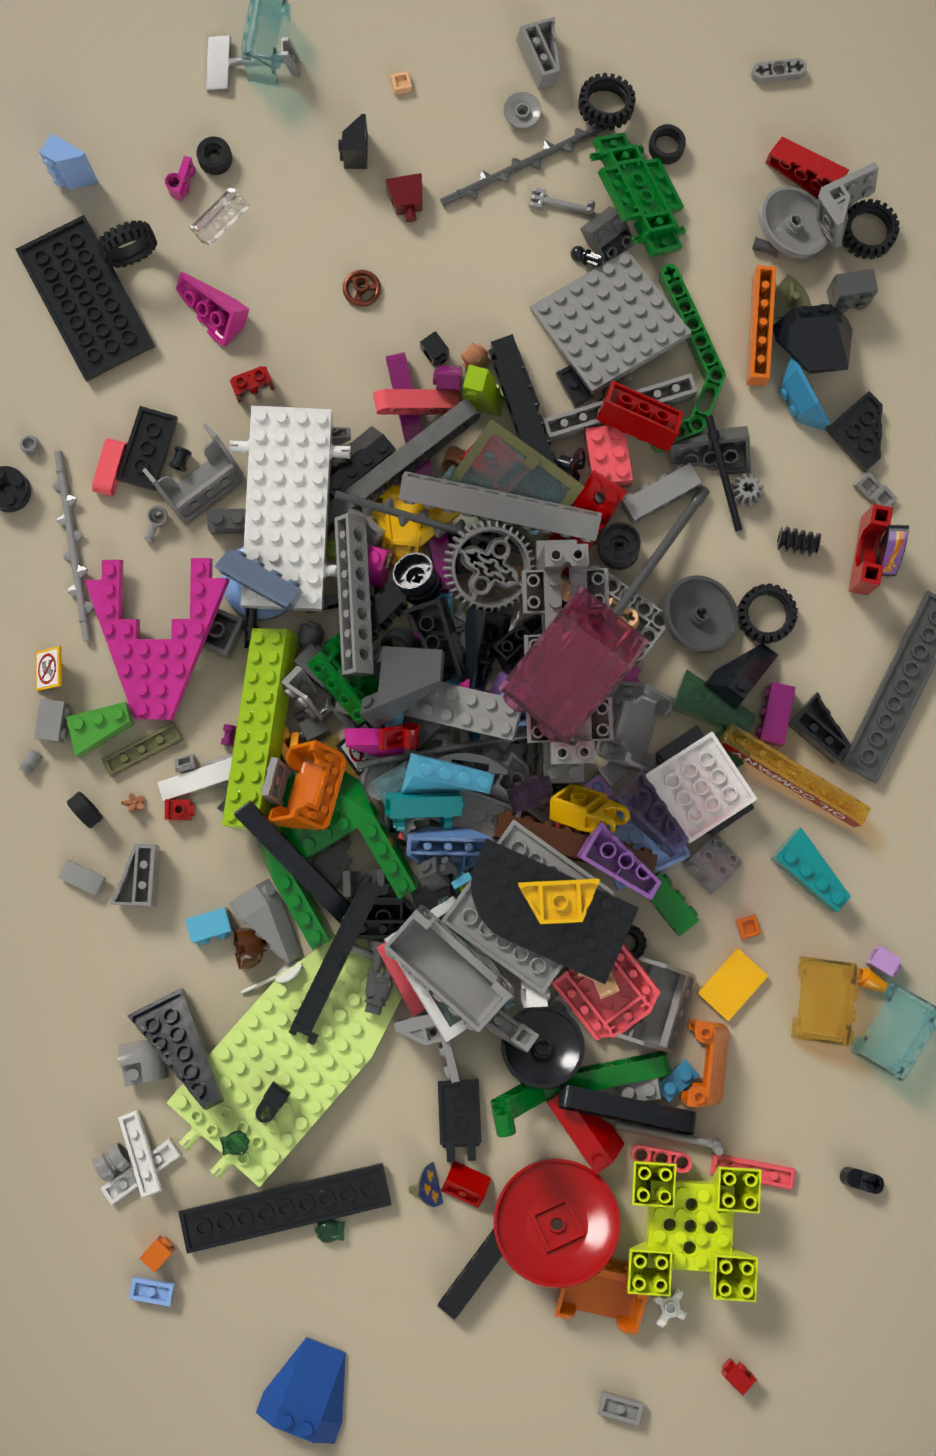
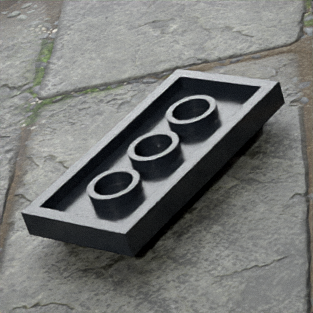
[116,406,178,491]

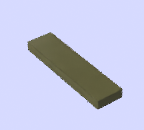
[102,722,183,777]

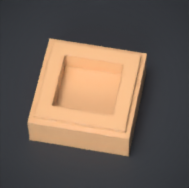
[390,71,413,95]

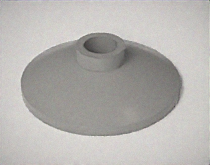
[504,92,541,129]

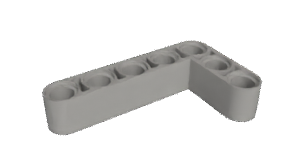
[590,565,666,664]

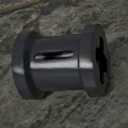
[169,446,192,472]

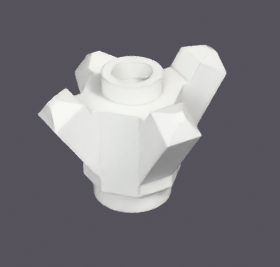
[651,1288,688,1328]

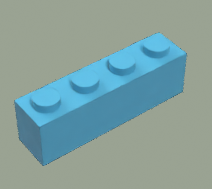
[401,753,495,794]

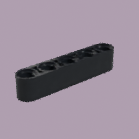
[437,1228,502,1320]

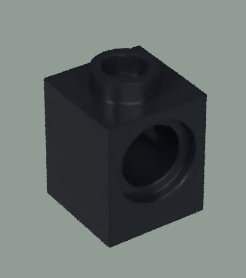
[420,331,449,367]

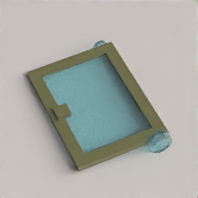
[442,418,585,549]

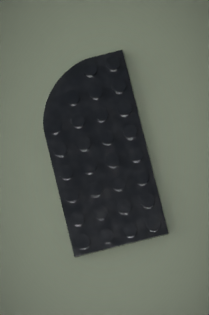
[471,838,639,984]

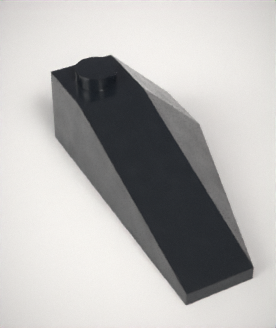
[704,643,778,709]

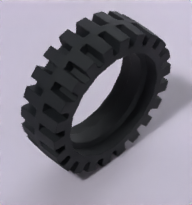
[578,73,636,130]
[842,199,900,259]
[97,220,157,268]
[738,583,798,644]

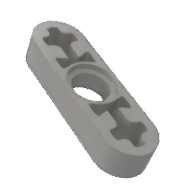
[751,58,807,83]

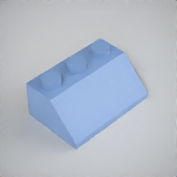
[39,134,98,190]

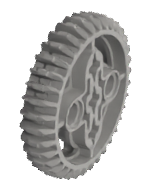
[442,520,536,613]

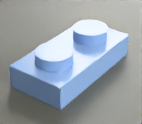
[129,1276,175,1306]

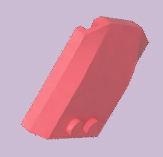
[551,943,661,1040]

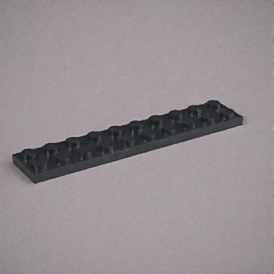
[178,1162,392,1254]

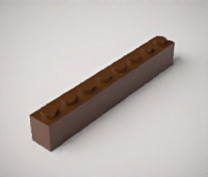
[492,810,658,874]

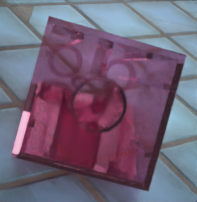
[498,586,649,744]

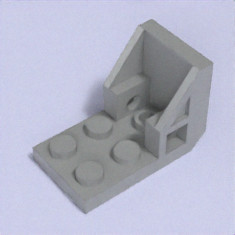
[816,162,879,249]
[394,1013,460,1083]

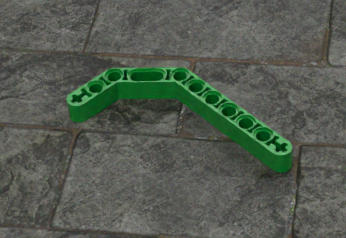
[650,263,726,453]
[490,1051,671,1138]

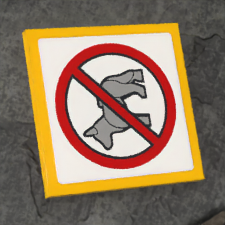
[36,646,64,691]

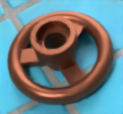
[343,270,381,307]

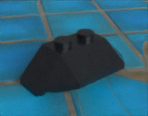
[342,896,416,940]

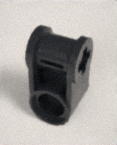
[255,1081,291,1123]

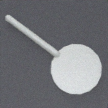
[241,961,303,994]

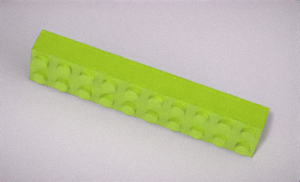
[222,628,298,831]

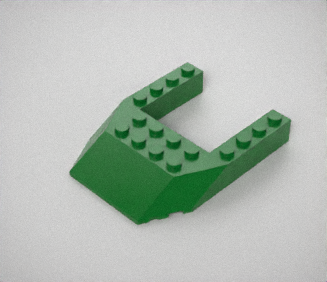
[258,771,421,950]

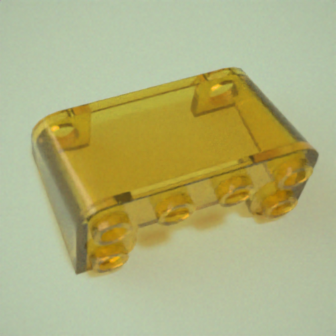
[791,956,860,1046]

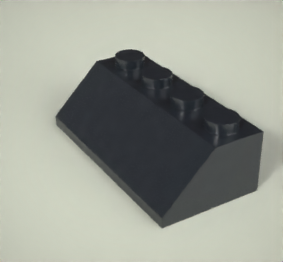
[329,426,396,499]

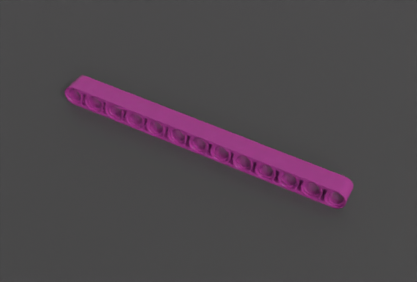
[386,352,458,593]

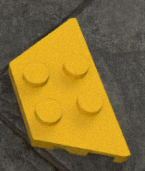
[518,878,600,924]

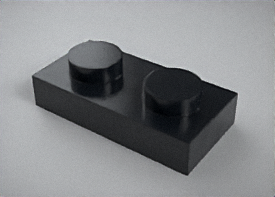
[556,365,592,408]

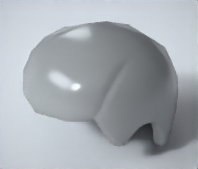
[401,817,430,841]

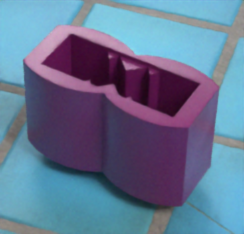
[433,365,462,391]

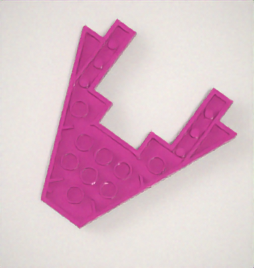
[85,558,229,720]

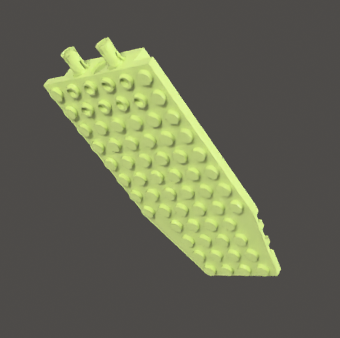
[166,939,402,1187]

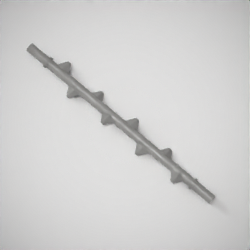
[53,451,94,642]

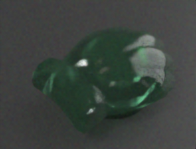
[220,1130,250,1156]
[315,1219,345,1243]

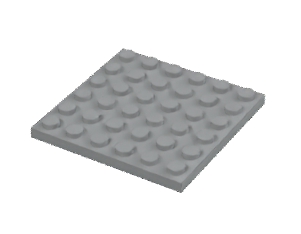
[530,250,692,395]
[441,819,615,995]

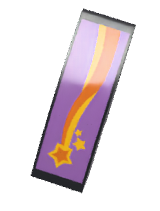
[875,525,909,576]

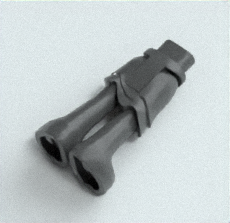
[364,940,394,1015]

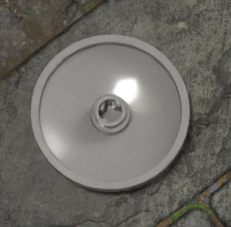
[759,186,829,259]

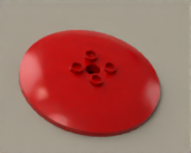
[494,1159,620,1289]

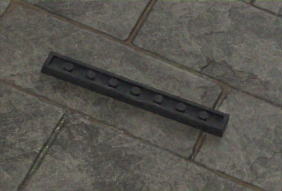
[234,800,351,924]

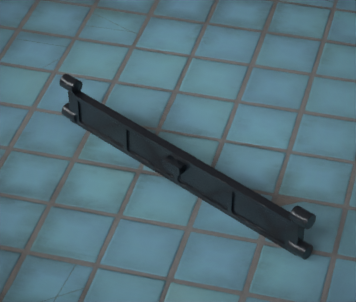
[288,873,392,1045]

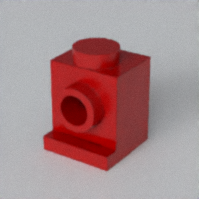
[164,799,196,821]
[721,1358,757,1395]

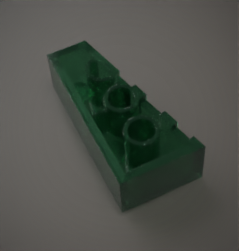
[671,669,756,737]

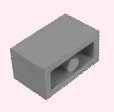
[34,699,71,744]

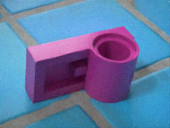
[165,156,196,201]

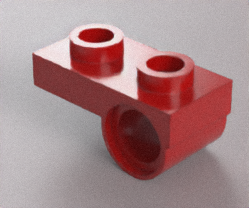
[379,722,420,751]

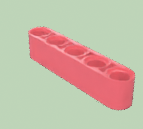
[373,389,462,415]

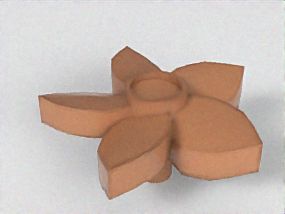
[121,793,145,813]

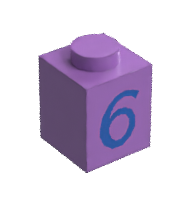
[584,774,614,800]

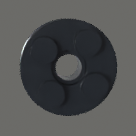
[0,466,31,513]

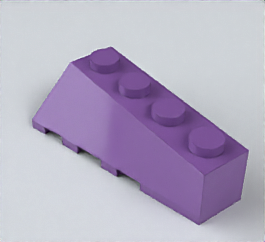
[576,821,662,900]

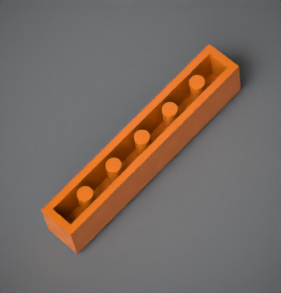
[746,265,776,386]

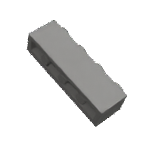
[621,463,702,525]

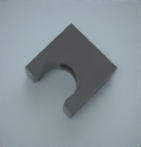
[342,869,387,898]

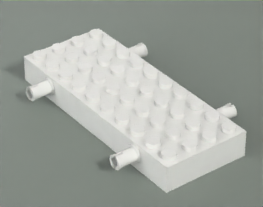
[229,405,351,612]

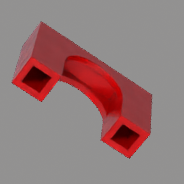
[848,504,893,596]

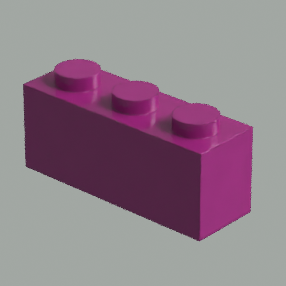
[755,682,796,747]

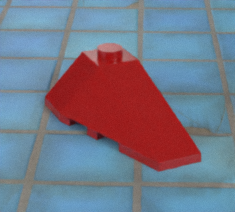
[546,1092,625,1175]

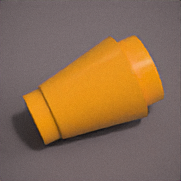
[855,967,888,993]

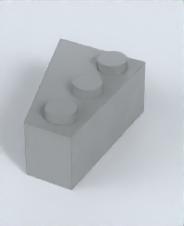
[516,17,560,89]
[110,844,160,907]

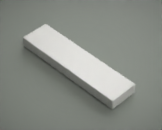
[157,758,232,802]
[118,1110,163,1199]
[100,1138,182,1206]

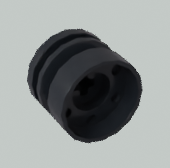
[599,522,641,570]
[392,552,443,606]

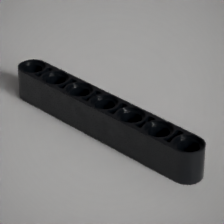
[558,1085,696,1135]

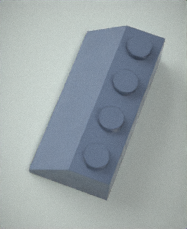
[215,549,303,613]

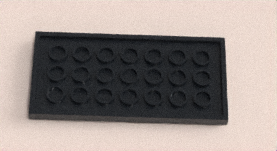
[15,215,155,382]

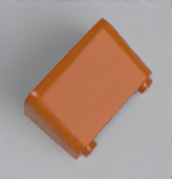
[268,740,347,830]
[680,1018,729,1107]
[554,1258,649,1335]

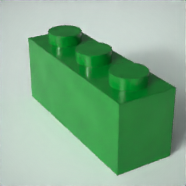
[647,873,699,936]

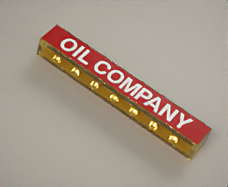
[719,724,871,828]

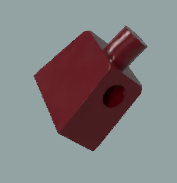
[385,173,423,222]

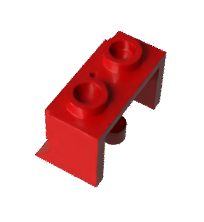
[229,366,274,403]

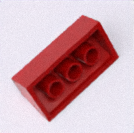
[596,380,684,452]

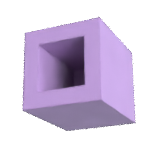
[866,946,902,977]

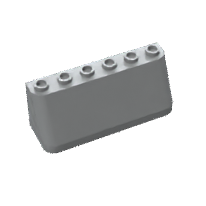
[383,905,515,1033]

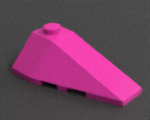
[176,272,250,347]

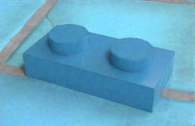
[659,1059,700,1103]

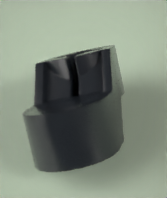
[840,1167,884,1194]

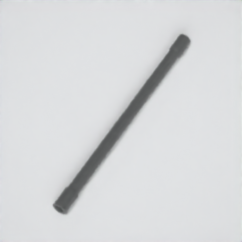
[595,486,710,633]

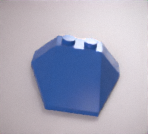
[256,1337,346,1444]

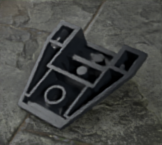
[773,304,853,374]

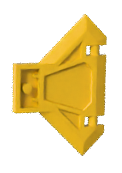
[370,486,461,565]

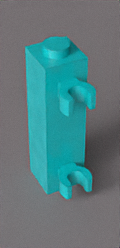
[385,792,465,831]

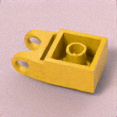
[549,783,630,834]

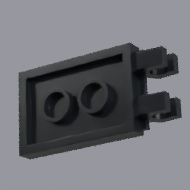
[438,1079,482,1162]

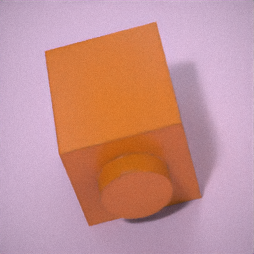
[139,1235,175,1273]

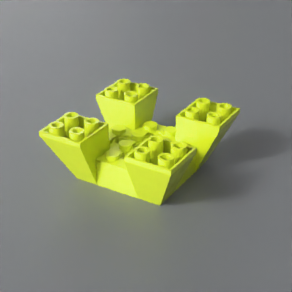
[627,1161,761,1302]

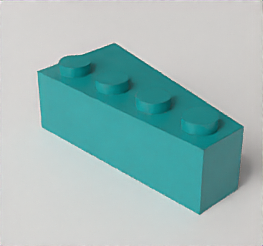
[771,828,851,912]

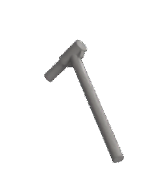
[615,1121,723,1156]

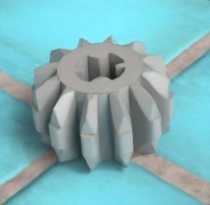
[731,473,764,507]

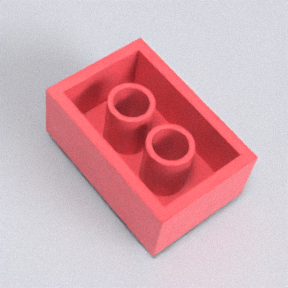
[583,425,633,488]

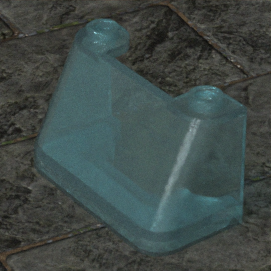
[850,982,936,1081]

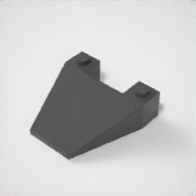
[360,646,445,728]

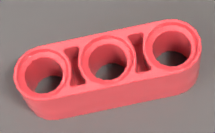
[92,438,127,497]
[630,1144,692,1173]

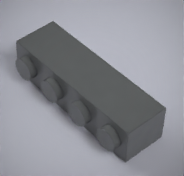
[207,509,246,534]

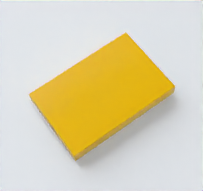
[697,948,768,1021]

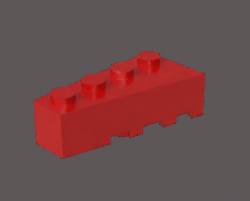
[765,136,849,199]

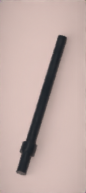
[705,415,743,532]

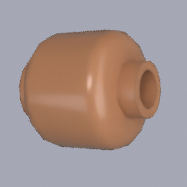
[461,343,489,370]

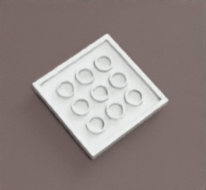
[644,731,757,844]

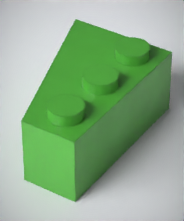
[66,702,135,758]

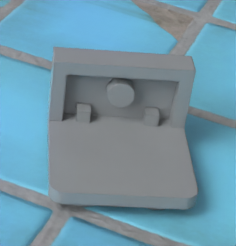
[281,665,324,721]
[682,835,742,895]

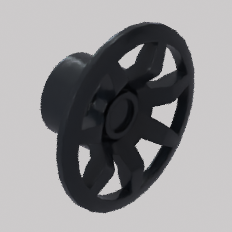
[556,448,586,489]

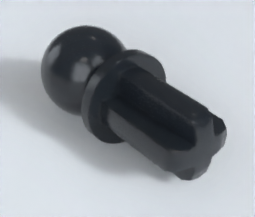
[570,246,603,267]

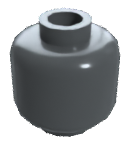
[297,620,325,650]

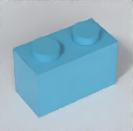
[185,907,234,946]

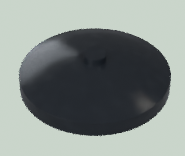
[501,1006,585,1090]

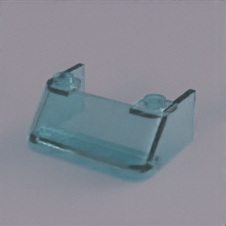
[241,0,291,86]

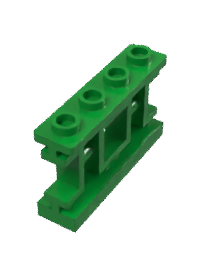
[306,632,379,725]

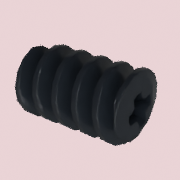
[777,526,821,557]

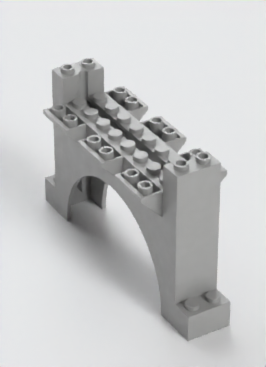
[522,540,614,783]

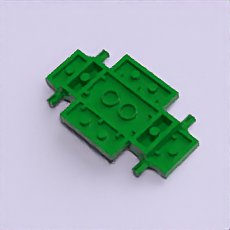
[589,133,686,257]

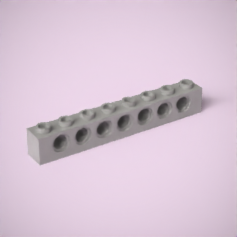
[334,513,374,678]

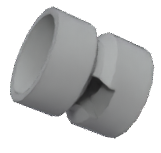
[92,1142,132,1182]

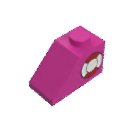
[368,545,395,589]

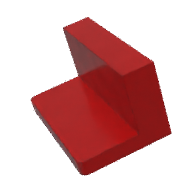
[441,1161,491,1208]

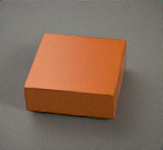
[735,914,762,940]

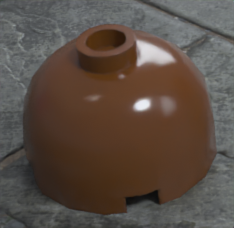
[233,928,267,969]

